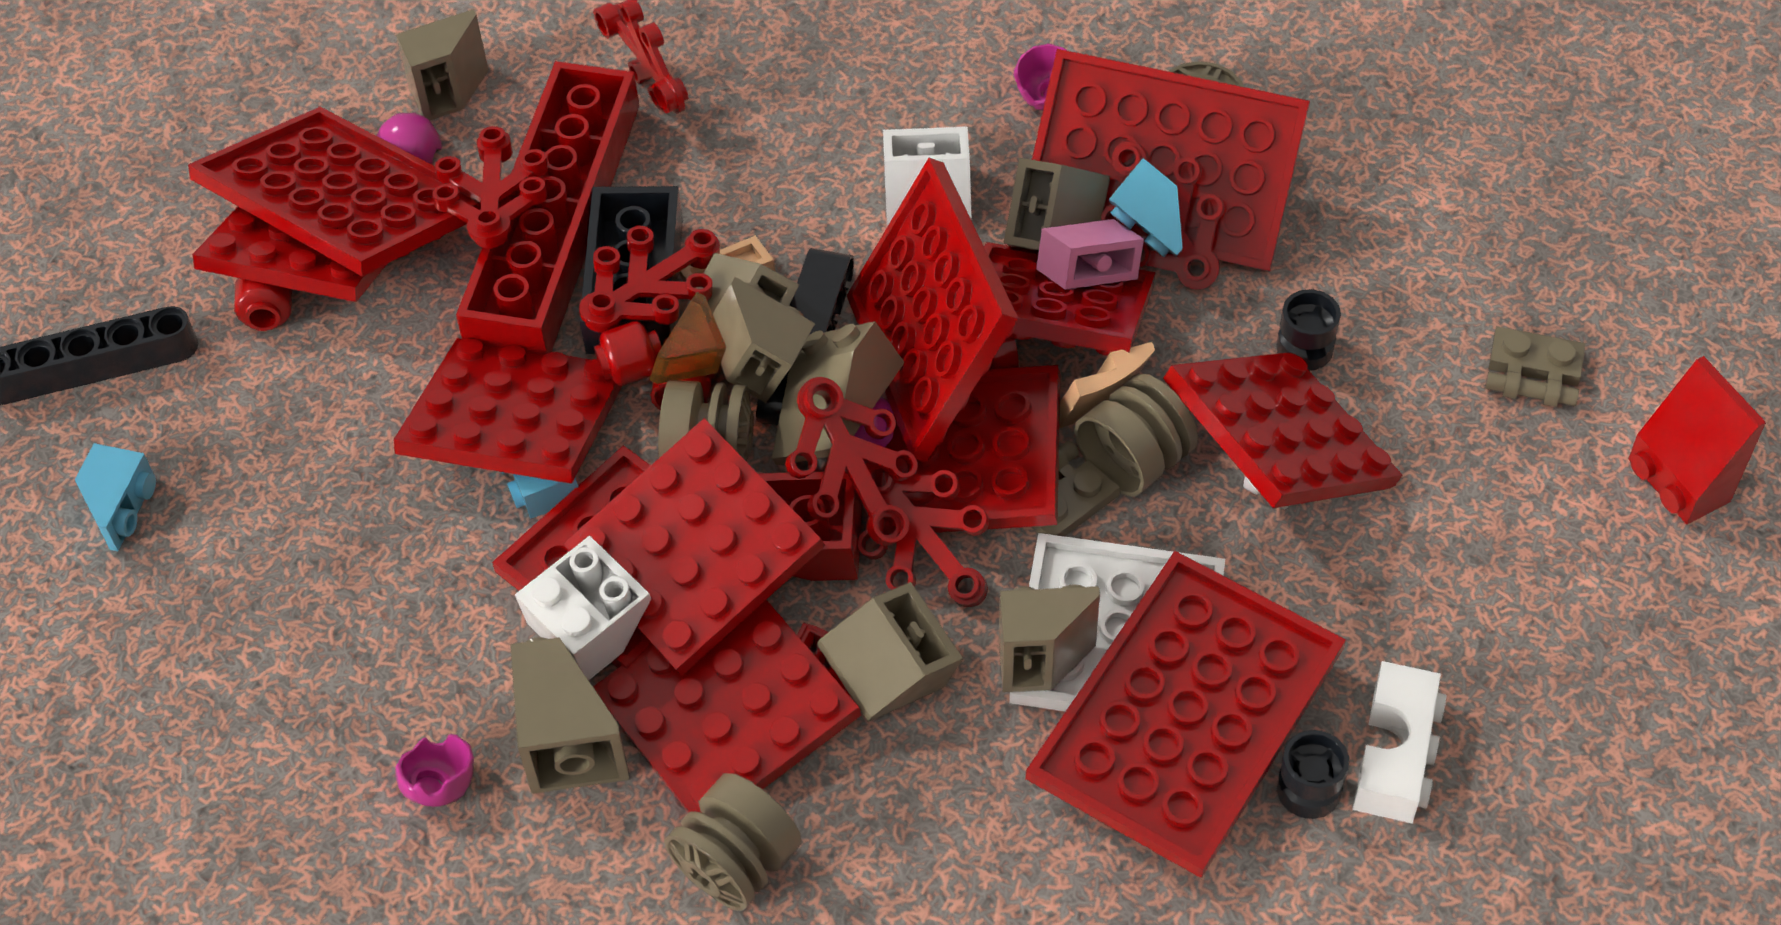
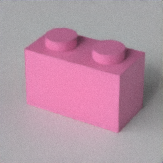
[1036,219,1144,290]

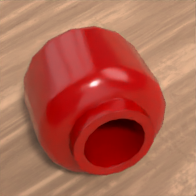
[234,278,292,331]
[594,321,664,386]

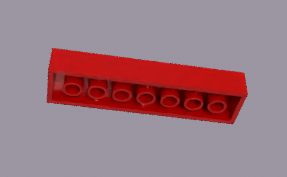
[456,61,640,355]

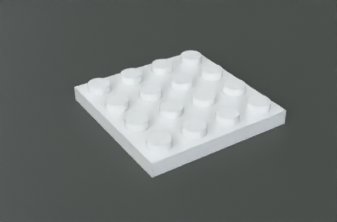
[1009,533,1225,712]

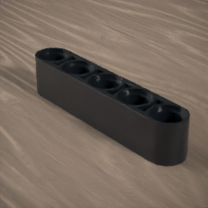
[756,248,854,426]
[0,306,198,405]

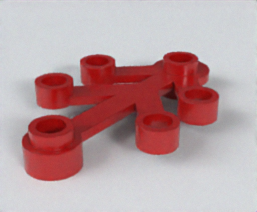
[593,0,688,114]
[432,126,548,248]
[1101,141,1225,290]
[579,226,720,332]
[786,377,918,546]
[857,463,989,607]

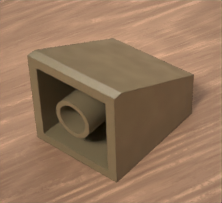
[510,637,630,794]

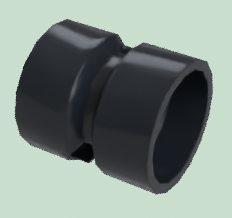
[1276,289,1341,371]
[1277,730,1349,819]

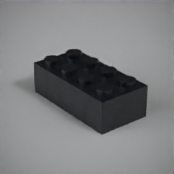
[580,186,683,354]

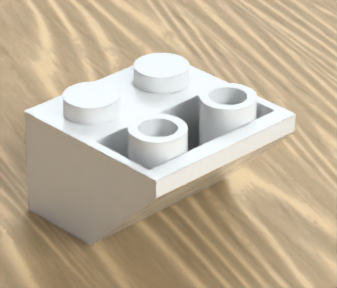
[883,126,972,226]
[515,536,651,680]

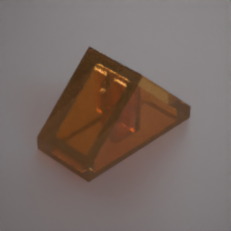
[649,292,726,384]

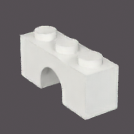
[1353,661,1447,823]

